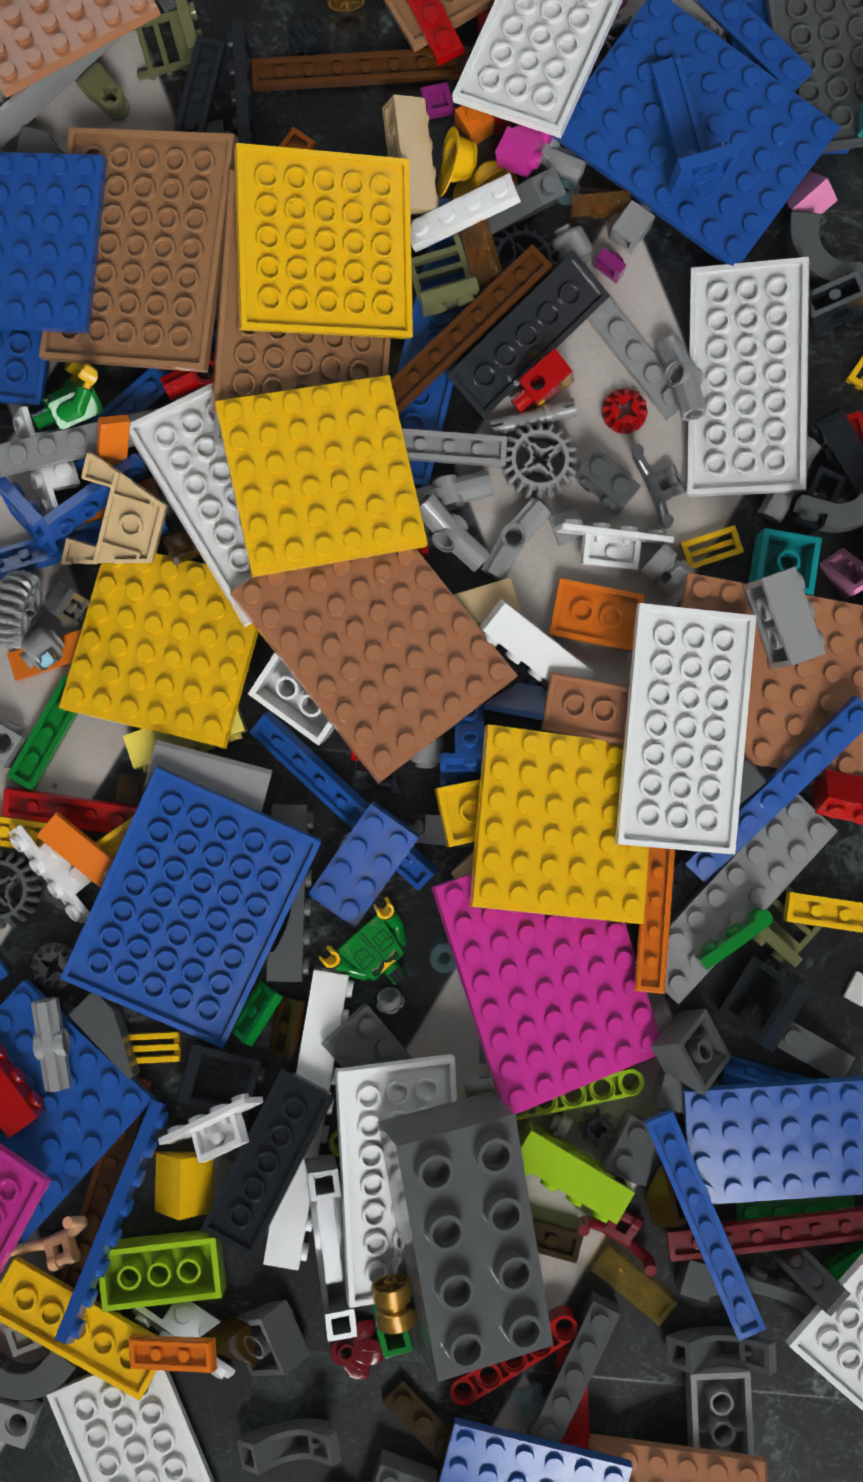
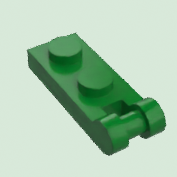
[695,908,773,970]

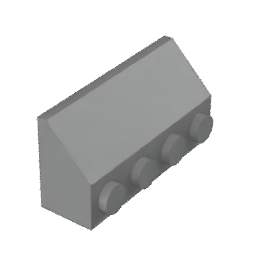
[142,740,273,812]

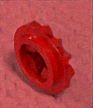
[602,387,648,434]

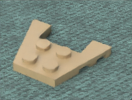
[60,452,168,565]

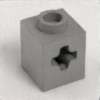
[609,200,655,254]

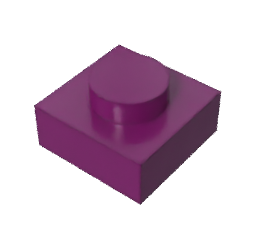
[419,82,455,120]
[594,248,627,284]

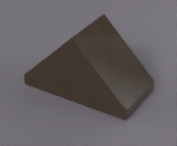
[201,1316,257,1367]

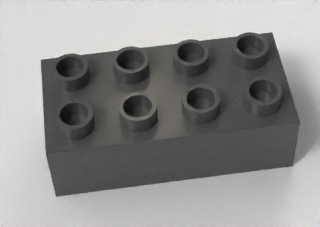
[378,1091,553,1382]

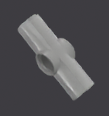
[31,997,73,1092]

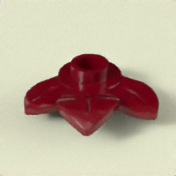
[330,1319,384,1380]

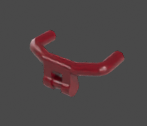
[577,1209,657,1277]

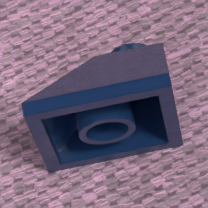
[484,679,547,724]

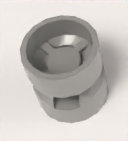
[640,543,695,598]

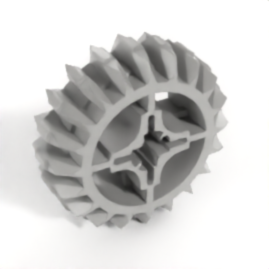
[502,422,579,501]
[0,570,43,649]

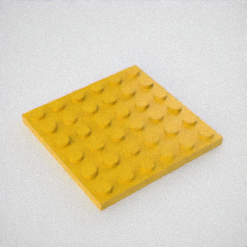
[234,143,413,339]
[215,375,428,577]
[59,553,259,749]
[469,724,649,924]

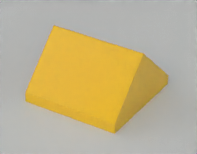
[155,1151,214,1220]

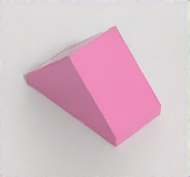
[820,548,863,600]

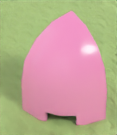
[787,171,837,214]

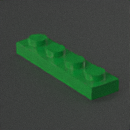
[7,675,78,791]

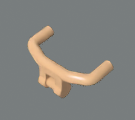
[10,1216,88,1272]

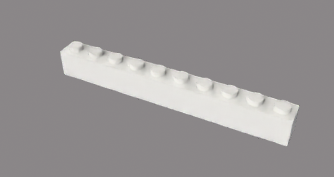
[263,967,354,1270]

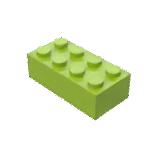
[518,1118,635,1224]
[99,1230,227,1312]

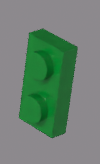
[231,980,283,1047]

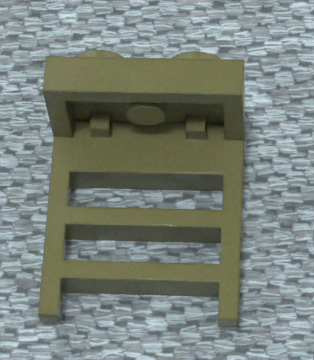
[132,0,203,81]
[411,233,479,318]
[752,877,822,968]

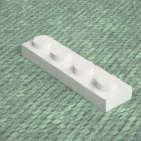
[411,173,521,252]

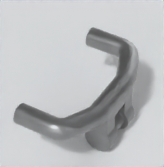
[632,444,686,529]

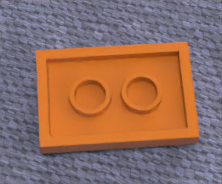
[548,578,645,652]

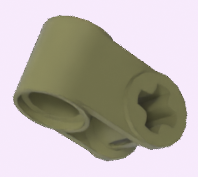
[75,61,130,121]

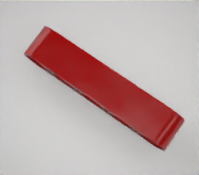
[450,1305,578,1406]

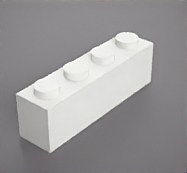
[480,599,595,682]

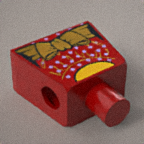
[510,349,575,413]

